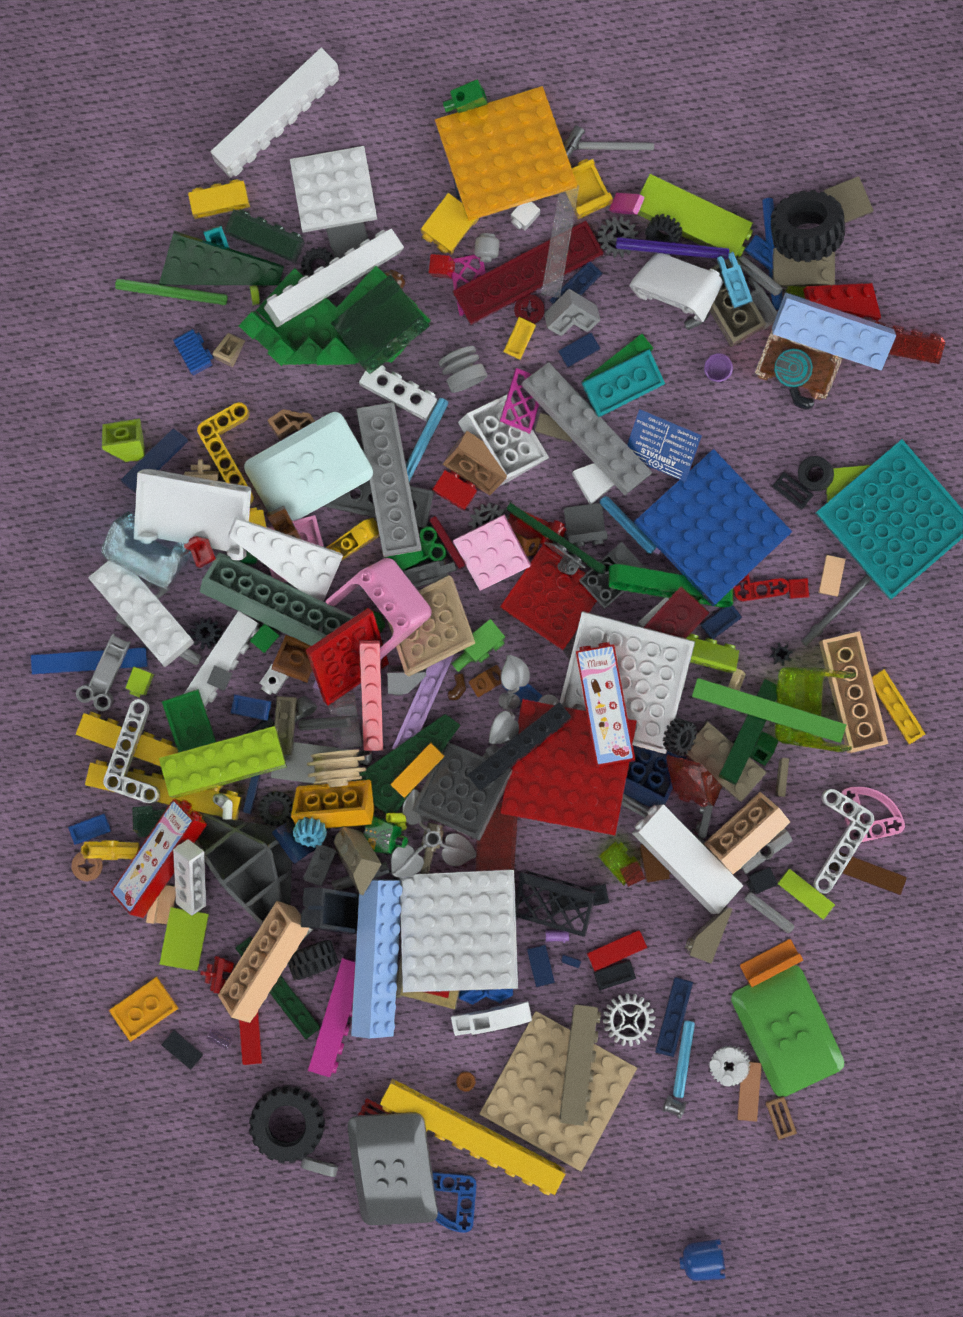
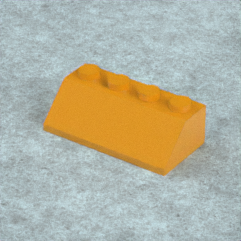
[291,780,374,828]

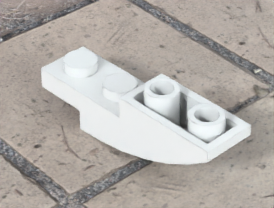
[451,1001,532,1036]

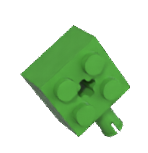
[451,619,505,672]

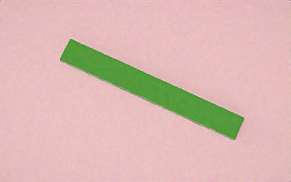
[692,678,847,743]

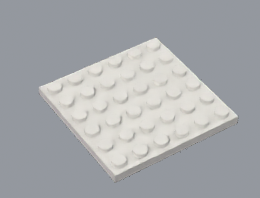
[560,611,695,754]
[400,870,518,992]

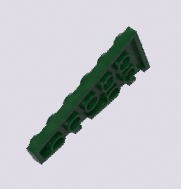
[159,231,284,285]
[348,713,461,814]

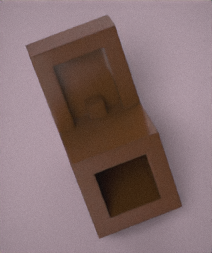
[267,505,302,540]

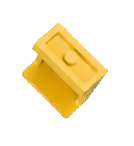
[564,159,613,220]
[421,193,479,255]

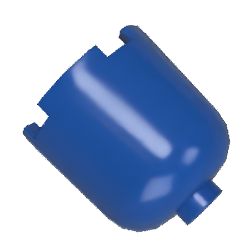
[679,1239,726,1281]

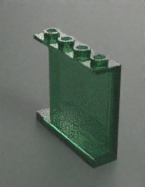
[331,274,430,374]

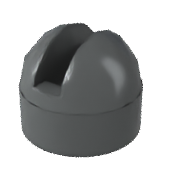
[357,750,372,765]

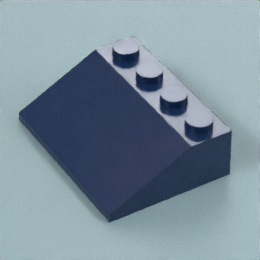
[623,745,687,807]

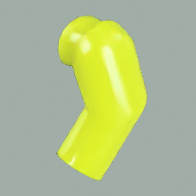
[386,813,407,831]

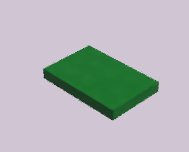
[162,689,217,752]

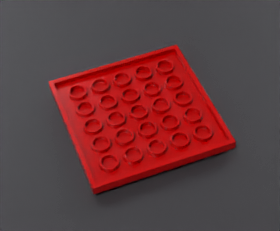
[500,699,637,836]

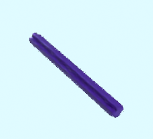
[616,237,730,260]

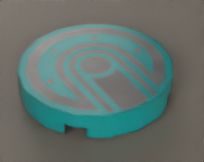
[774,349,813,387]

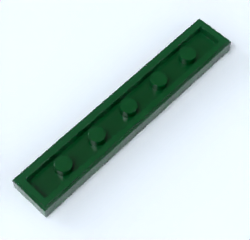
[507,502,606,575]
[718,679,782,785]
[235,936,321,1039]

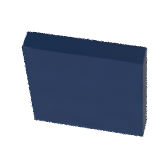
[272,819,316,864]

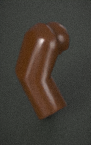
[447,673,466,701]

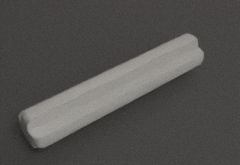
[737,256,782,296]
[744,892,795,933]

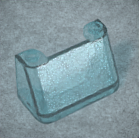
[101,511,192,587]

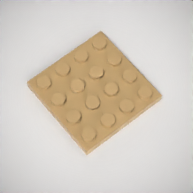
[387,575,475,677]

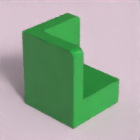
[250,623,280,653]

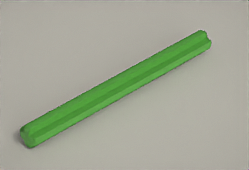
[115,279,228,305]

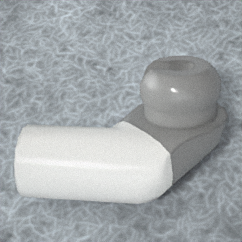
[213,793,233,820]

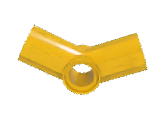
[81,840,140,860]

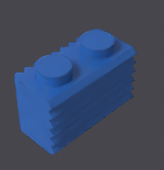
[173,329,214,376]

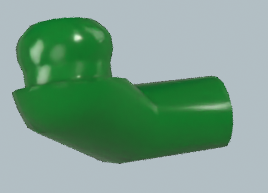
[364,607,385,633]

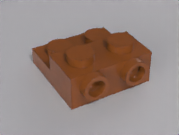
[271,635,313,683]

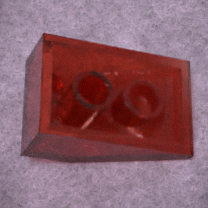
[666,755,722,807]

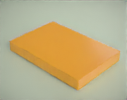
[109,977,178,1042]

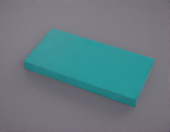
[581,349,665,417]

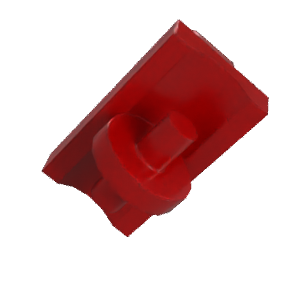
[200,956,234,994]

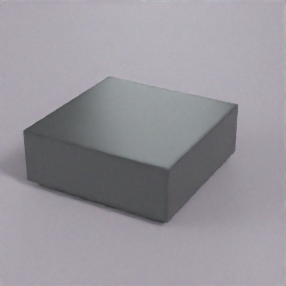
[207,665,233,691]

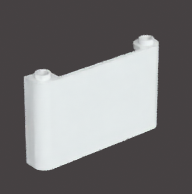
[134,469,251,560]

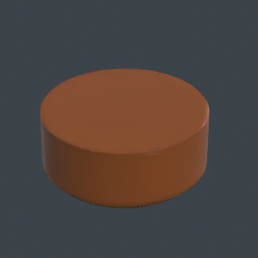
[456,1071,476,1092]

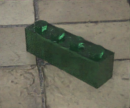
[225,209,305,264]

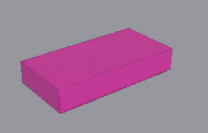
[609,193,645,215]

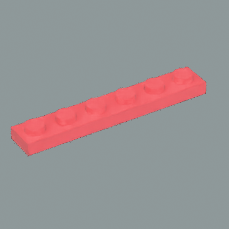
[360,641,383,751]

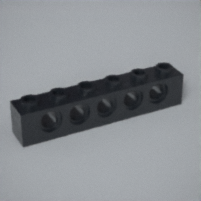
[468,702,572,792]

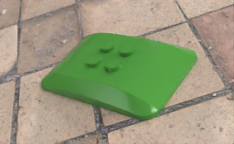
[731,965,844,1097]

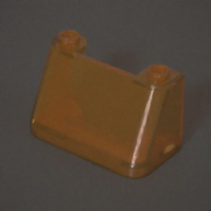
[754,324,843,400]

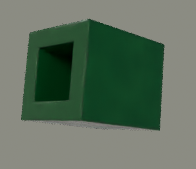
[750,731,779,766]

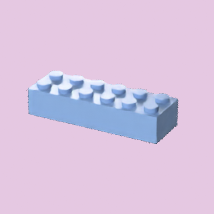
[772,293,896,371]

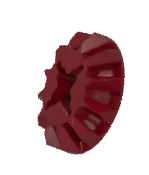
[514,294,545,324]

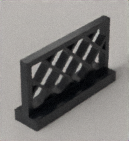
[515,870,598,937]

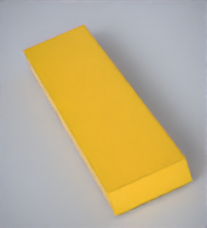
[872,669,925,744]

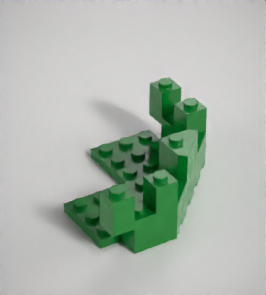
[239,266,431,366]

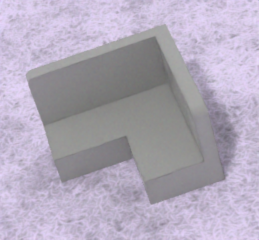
[544,289,600,336]

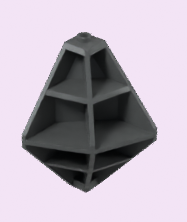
[194,813,292,925]

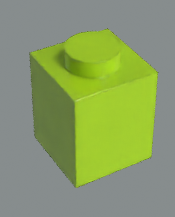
[125,667,154,698]

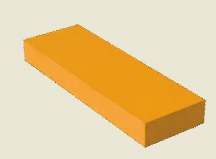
[390,743,444,798]

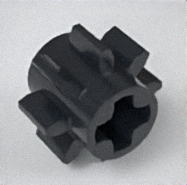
[768,642,793,666]

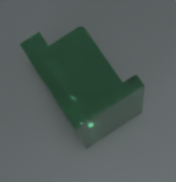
[132,806,166,838]

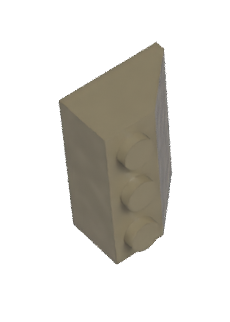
[334,826,381,895]

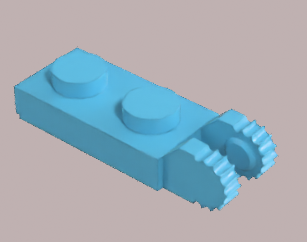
[717,252,753,308]

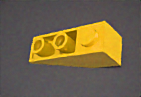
[326,517,380,561]

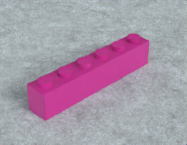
[308,957,355,1077]

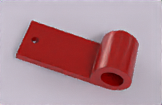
[508,511,566,549]

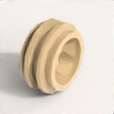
[307,750,366,787]

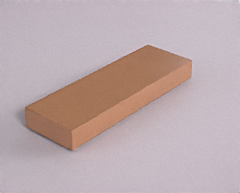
[737,1061,761,1122]

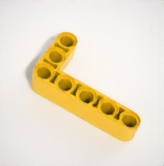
[197,402,254,505]

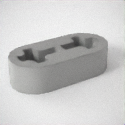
[300,1157,338,1177]

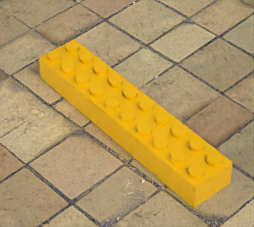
[380,1078,566,1195]

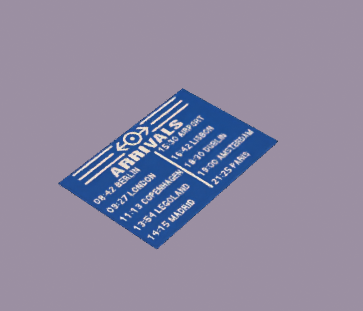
[627,409,702,482]

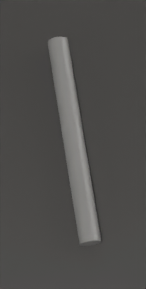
[578,142,654,150]

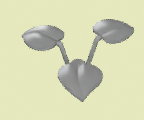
[489,655,560,744]
[391,790,476,878]

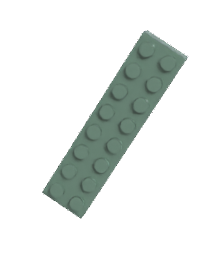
[200,552,354,646]

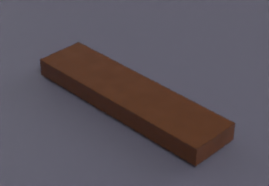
[829,852,907,895]

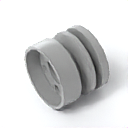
[438,346,488,393]

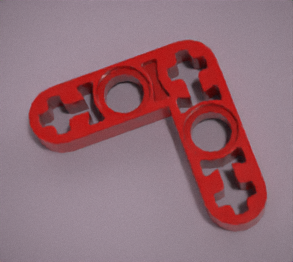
[733,573,789,602]

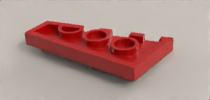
[803,283,881,321]

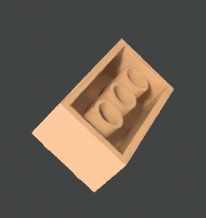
[704,792,790,874]

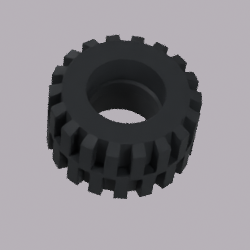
[288,940,339,980]

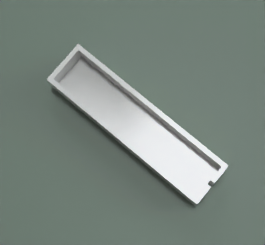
[210,47,339,178]

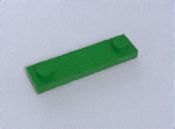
[582,334,654,382]

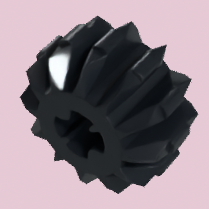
[190,617,222,649]

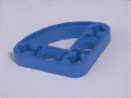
[432,1171,477,1233]

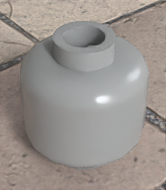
[474,233,499,262]

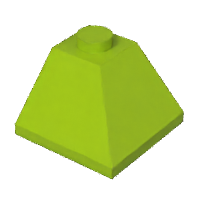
[102,418,145,462]

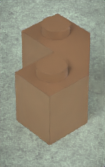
[267,409,315,441]

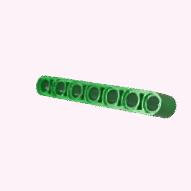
[609,564,733,608]

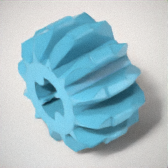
[293,817,327,848]

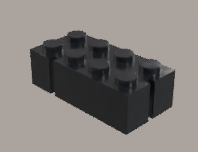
[301,888,359,934]

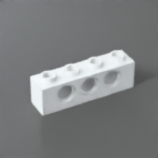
[359,363,437,422]
[173,839,206,916]

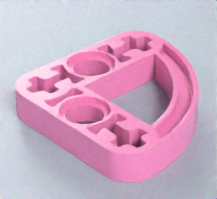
[841,787,905,842]

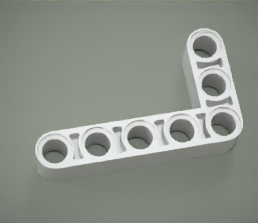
[103,699,160,803]
[814,789,874,893]

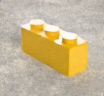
[188,179,250,219]

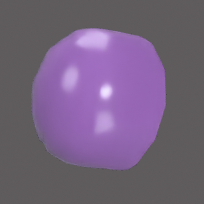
[704,353,733,383]

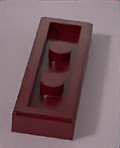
[430,516,466,570]

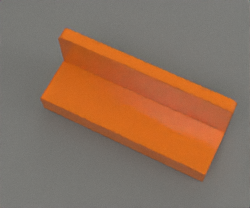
[740,939,803,987]

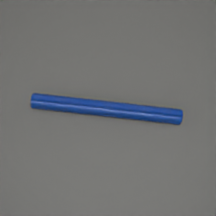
[762,198,783,310]

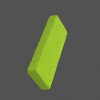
[778,869,835,920]

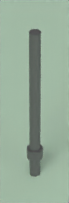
[801,574,872,646]

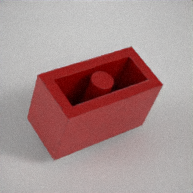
[433,470,477,512]

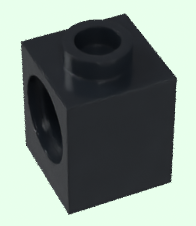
[746,867,778,894]

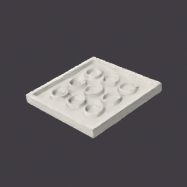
[290,146,377,233]

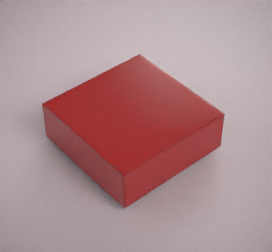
[788,578,809,599]

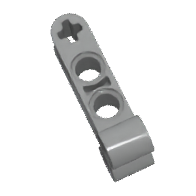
[76,633,131,711]

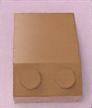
[443,431,507,496]

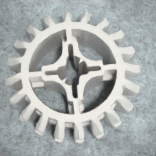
[603,993,655,1046]

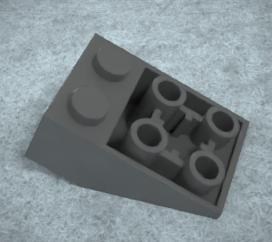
[579,542,646,609]

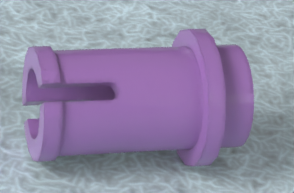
[546,930,569,943]

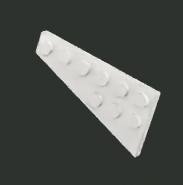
[228,517,343,601]

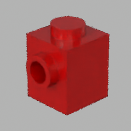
[429,254,455,279]

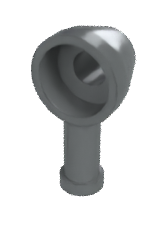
[295,696,318,723]

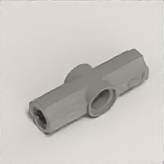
[741,828,793,874]

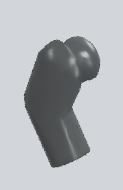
[684,312,709,330]

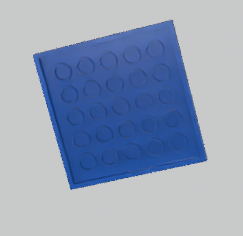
[634,449,792,606]

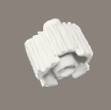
[709,1045,751,1086]

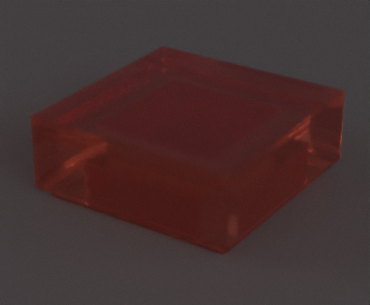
[620,861,646,887]

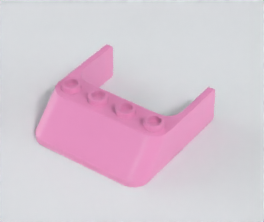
[325,558,432,660]

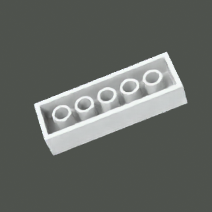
[88,553,194,667]

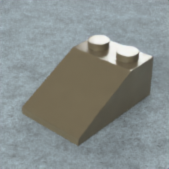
[773,248,835,289]
[685,906,732,964]

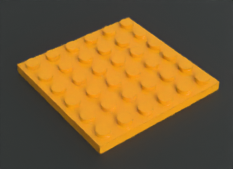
[435,86,577,221]

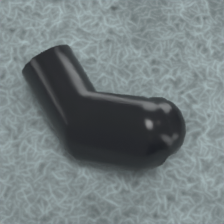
[789,386,814,410]

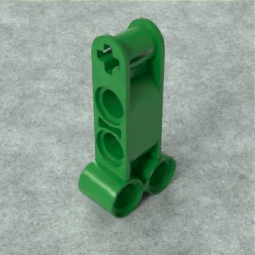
[386,527,446,571]

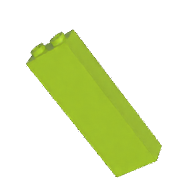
[637,174,753,258]

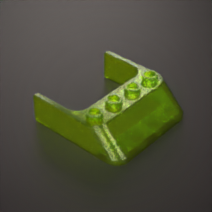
[775,667,856,752]

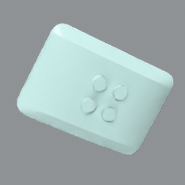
[244,412,373,521]

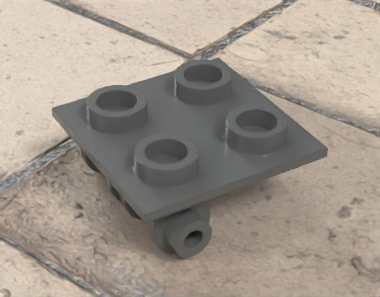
[544,542,585,575]

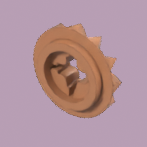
[72,852,103,881]

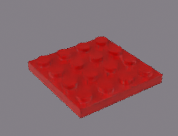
[500,544,597,651]
[306,608,389,706]

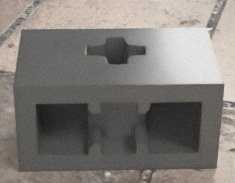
[303,844,337,886]

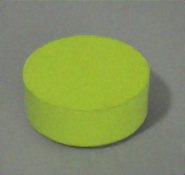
[250,285,260,305]

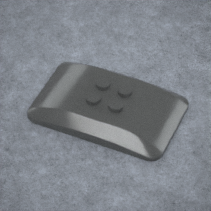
[348,1112,438,1225]

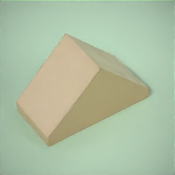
[213,333,245,367]

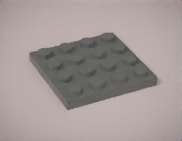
[412,742,513,841]

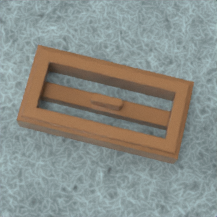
[765,1096,797,1140]

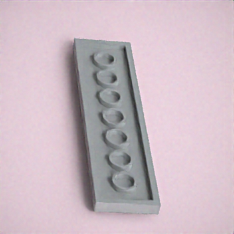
[521,362,652,495]
[357,402,421,557]

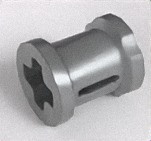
[662,1095,687,1119]

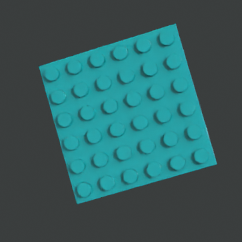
[815,439,963,600]

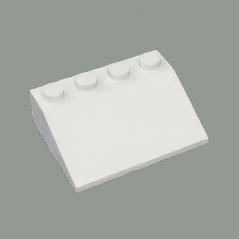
[458,395,549,486]

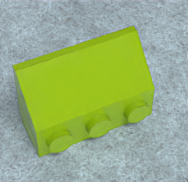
[686,634,740,674]

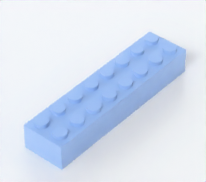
[351,879,402,1039]

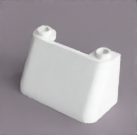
[629,253,723,322]

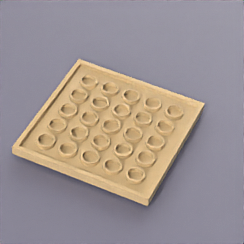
[479,1011,637,1172]

